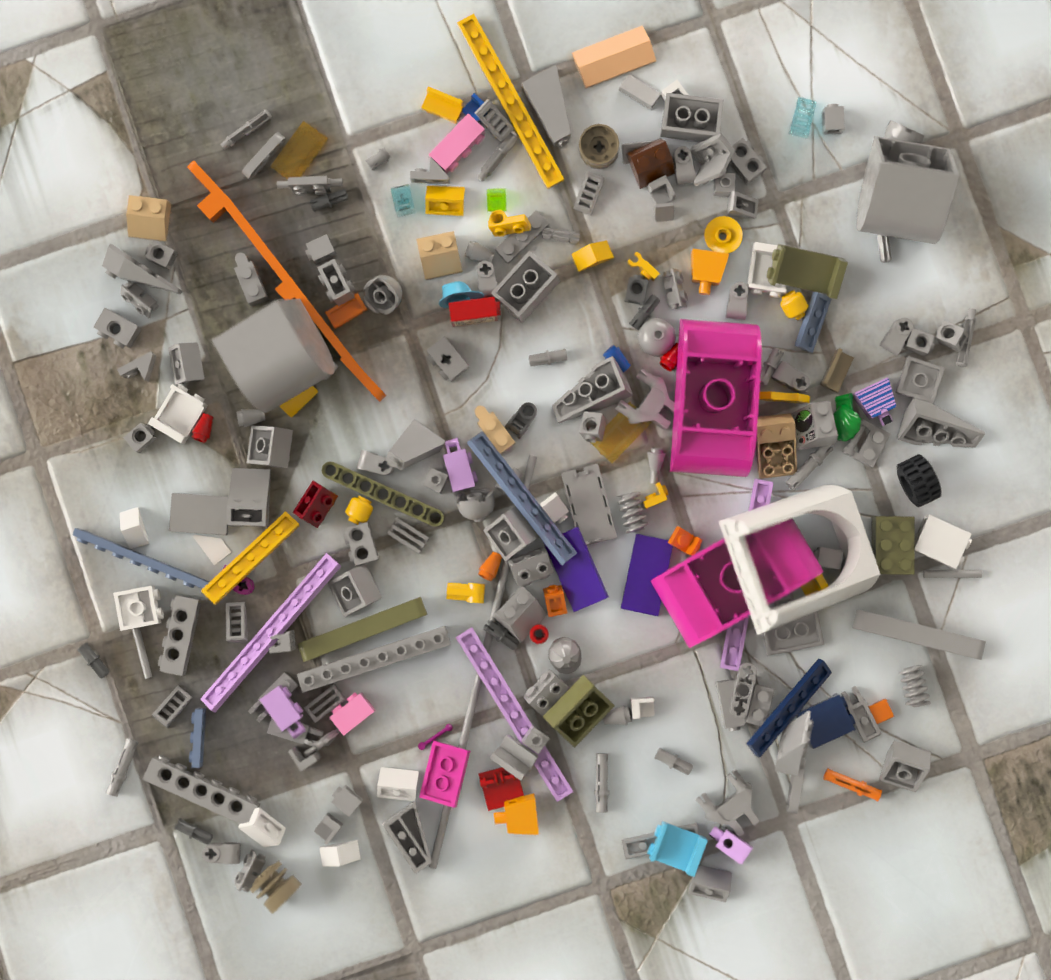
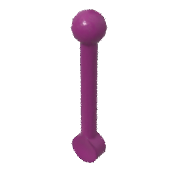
[418,724,453,750]

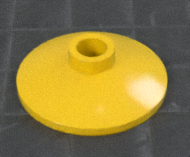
[704,216,743,254]

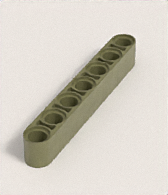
[321,461,445,527]
[297,597,428,662]

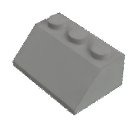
[660,93,724,142]
[491,251,560,323]

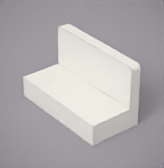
[377,767,419,801]
[238,808,286,847]

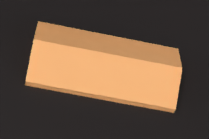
[572,26,656,88]

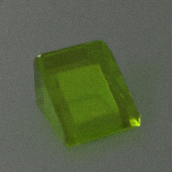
[487,188,506,212]

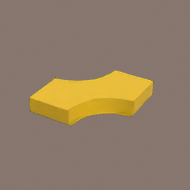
[759,391,810,403]

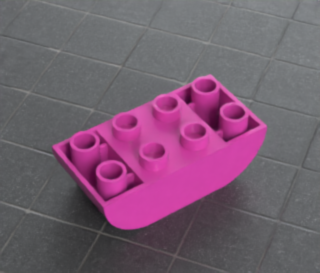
[670,319,762,477]
[651,518,824,648]

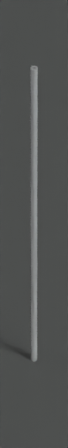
[429,455,537,869]

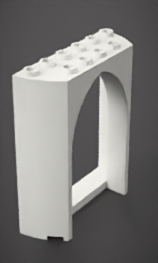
[719,485,880,634]

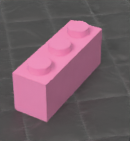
[429,114,485,174]

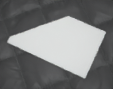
[193,535,231,565]

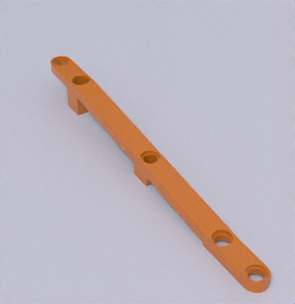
[187,160,387,402]

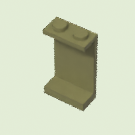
[767,244,848,299]

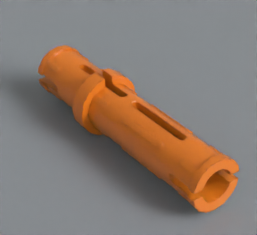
[823,768,882,802]

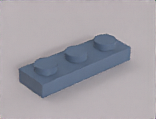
[794,292,831,353]
[189,708,206,768]

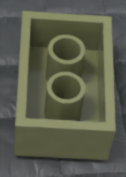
[871,516,915,575]
[543,675,615,748]

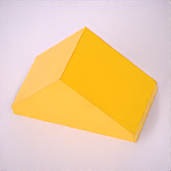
[572,240,614,272]

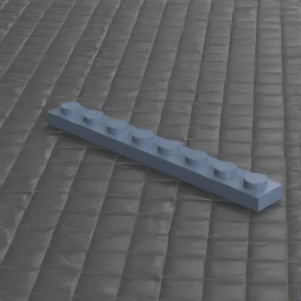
[467,431,577,565]
[72,528,210,592]

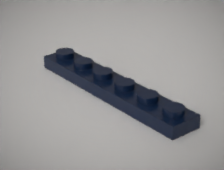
[746,658,832,758]

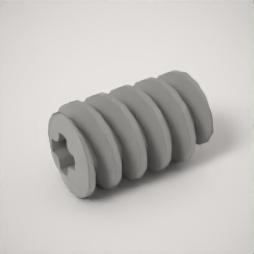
[617,492,648,534]
[899,665,931,707]

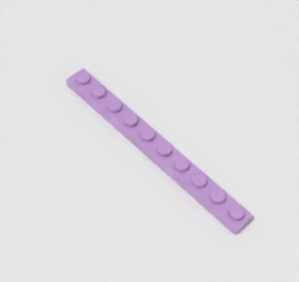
[720,479,774,671]
[201,553,341,712]
[456,627,573,802]

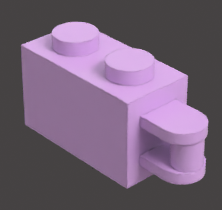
[443,438,478,493]
[259,685,306,739]

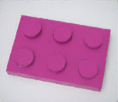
[419,741,470,808]

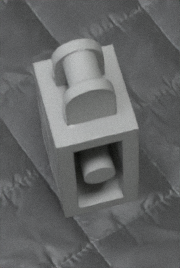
[234,252,269,307]

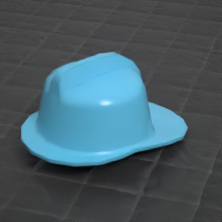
[439,281,485,308]

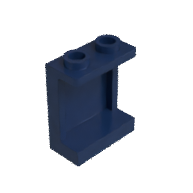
[796,693,856,749]

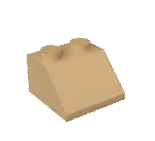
[126,195,171,242]
[416,231,462,280]

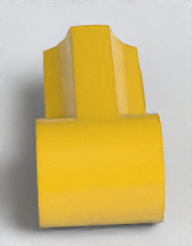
[446,583,485,603]

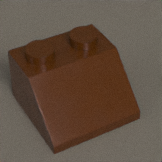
[626,138,675,189]

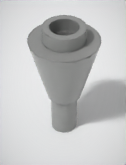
[647,448,666,484]

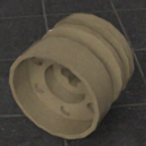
[579,124,619,169]
[249,861,302,914]

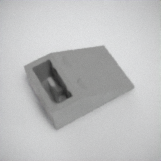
[227,468,271,527]
[775,711,813,776]

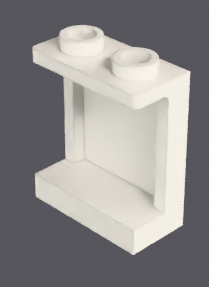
[747,242,787,298]
[148,384,208,444]
[915,515,972,569]

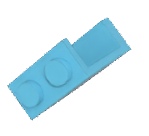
[647,821,708,877]

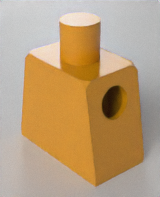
[691,249,729,295]
[494,793,539,835]

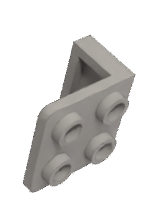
[690,133,735,186]

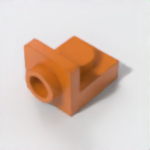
[668,526,703,556]
[543,585,567,617]

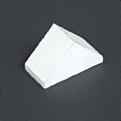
[120,507,150,549]
[319,840,361,866]

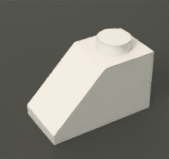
[540,492,569,524]

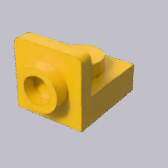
[642,482,669,509]

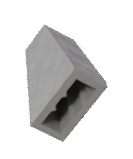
[522,65,571,147]

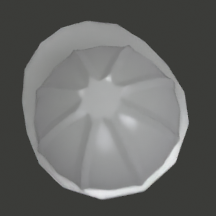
[548,637,582,674]

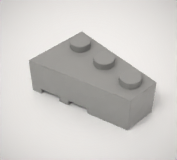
[382,801,432,874]

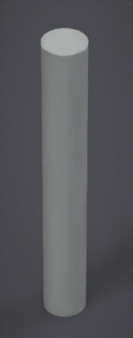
[923,570,982,578]
[132,627,152,679]

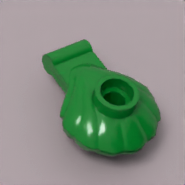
[833,393,861,442]

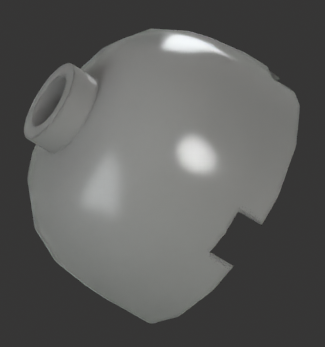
[885,120,924,144]
[363,275,402,315]
[637,318,676,357]
[456,488,495,522]

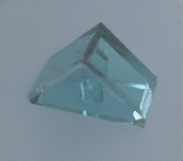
[391,184,416,217]

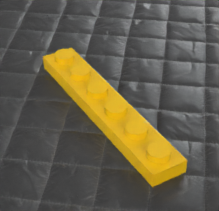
[201,511,299,605]

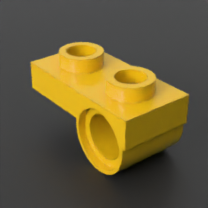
[488,210,531,237]

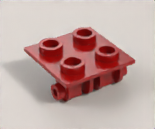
[478,767,524,811]

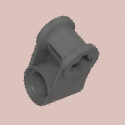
[504,402,537,439]

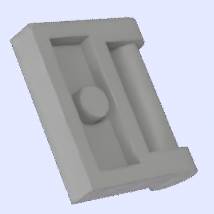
[842,418,890,468]

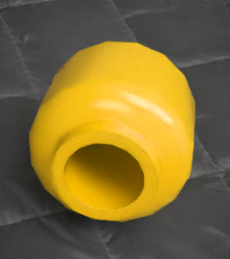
[780,290,809,320]
[345,495,374,525]

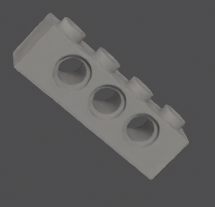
[158,595,202,676]

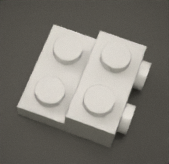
[113,585,164,631]

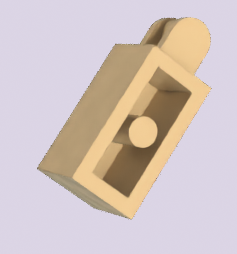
[475,406,516,454]

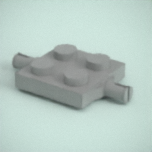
[277,176,343,196]

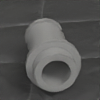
[365,148,391,171]

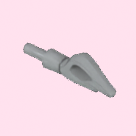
[304,728,340,757]

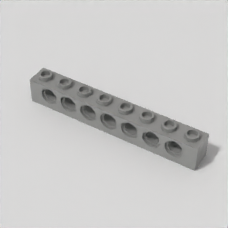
[297,626,451,693]

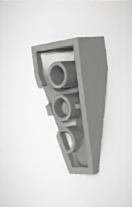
[102,243,182,294]
[552,356,633,423]
[898,398,985,447]

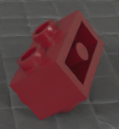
[292,480,338,528]

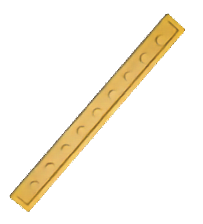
[457,14,564,189]

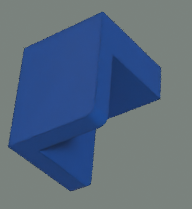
[462,93,491,124]

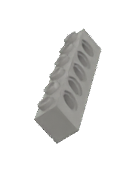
[142,755,261,824]

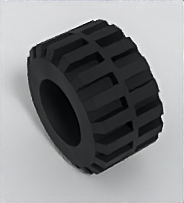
[897,454,942,508]

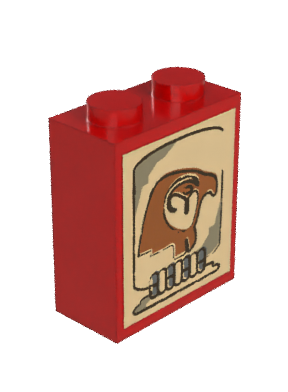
[449,297,501,327]

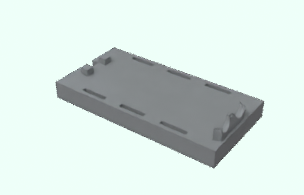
[561,464,617,545]

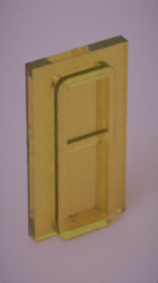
[270,121,328,180]
[590,402,652,464]

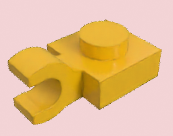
[627,252,660,282]

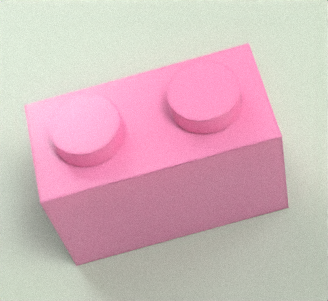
[329,692,375,736]

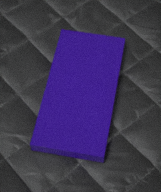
[543,527,609,612]
[620,534,673,616]

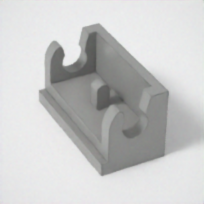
[269,630,296,653]

